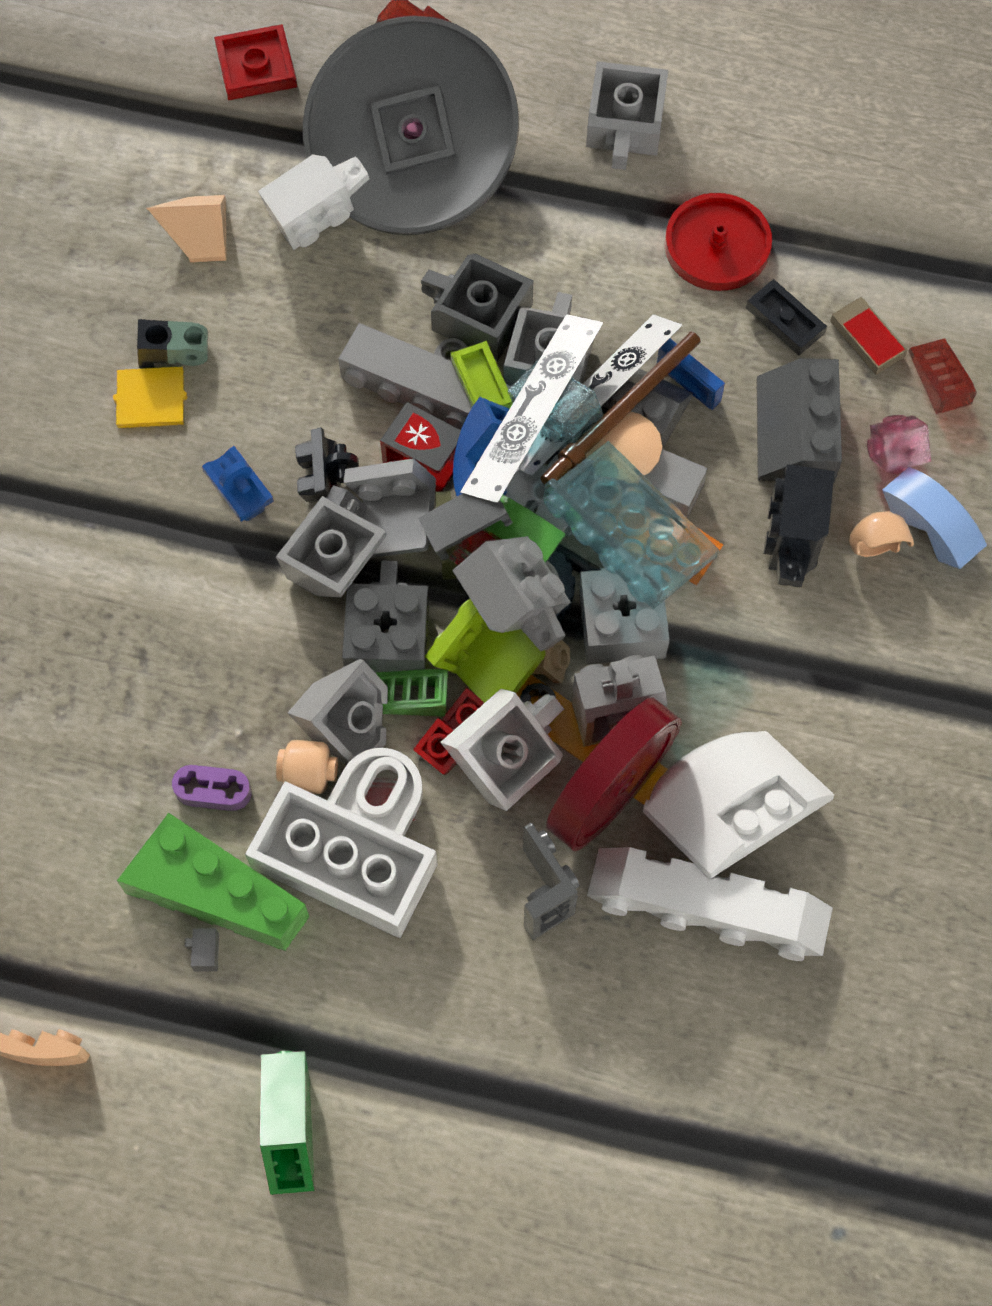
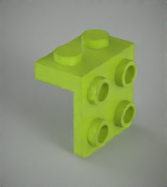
[425,598,546,703]

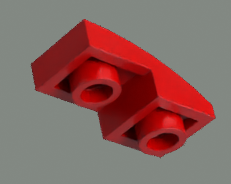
[413,688,484,775]

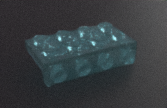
[543,441,719,610]

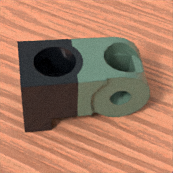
[137,319,208,368]

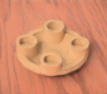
[586,412,662,485]

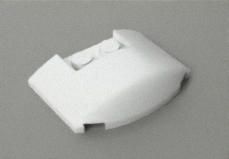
[643,731,834,879]

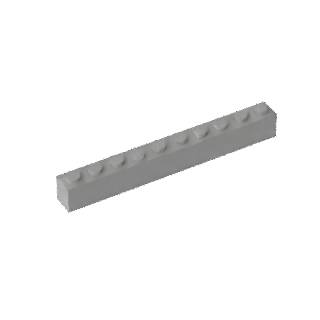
[338,323,708,523]

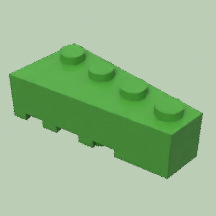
[117,813,310,951]

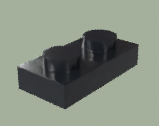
[746,279,827,356]

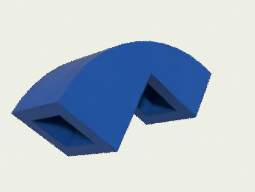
[453,397,509,496]

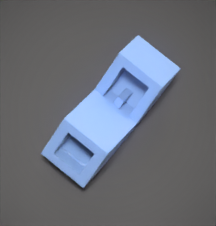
[882,467,987,569]

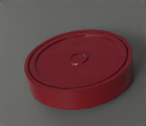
[546,697,682,851]

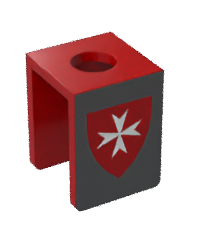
[380,402,461,492]

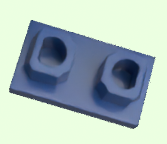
[202,446,274,522]

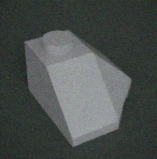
[288,659,388,765]

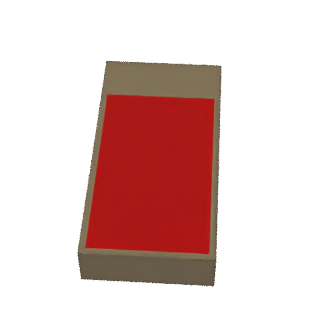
[830,296,908,375]

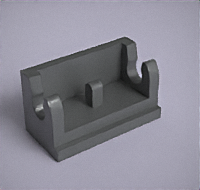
[418,493,513,562]

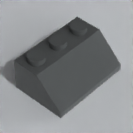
[756,358,842,483]

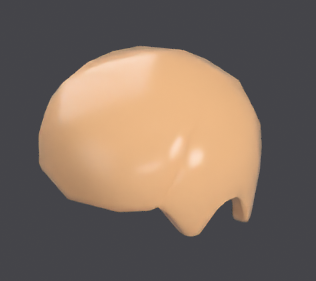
[849,511,914,557]

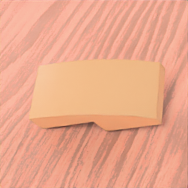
[0,1029,90,1066]

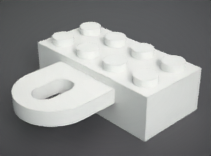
[245,748,437,938]

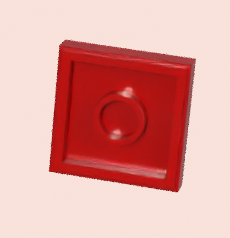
[214,24,297,101]

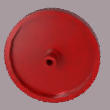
[665,193,772,291]

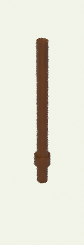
[540,332,701,488]

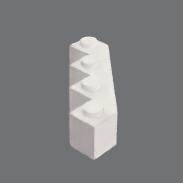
[587,847,833,961]

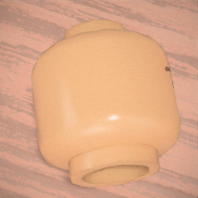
[276,740,338,794]

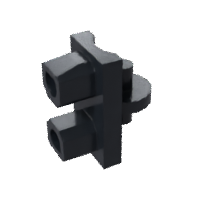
[295,427,359,502]

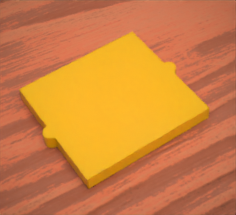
[113,366,188,428]

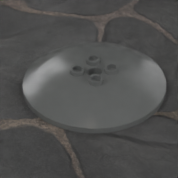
[303,16,519,235]

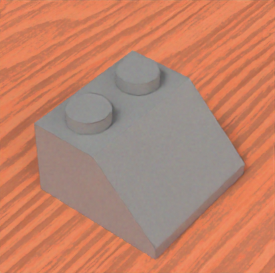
[276,496,387,597]

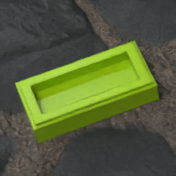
[451,341,514,410]

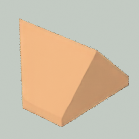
[147,195,226,262]

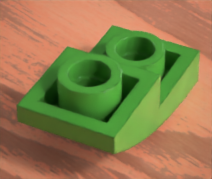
[483,495,566,563]

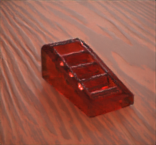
[909,338,977,414]

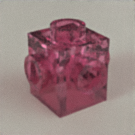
[867,415,931,474]

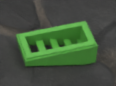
[376,669,449,717]

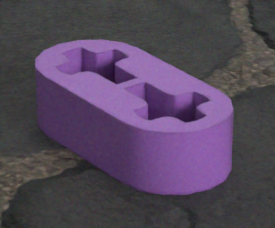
[172,765,252,811]

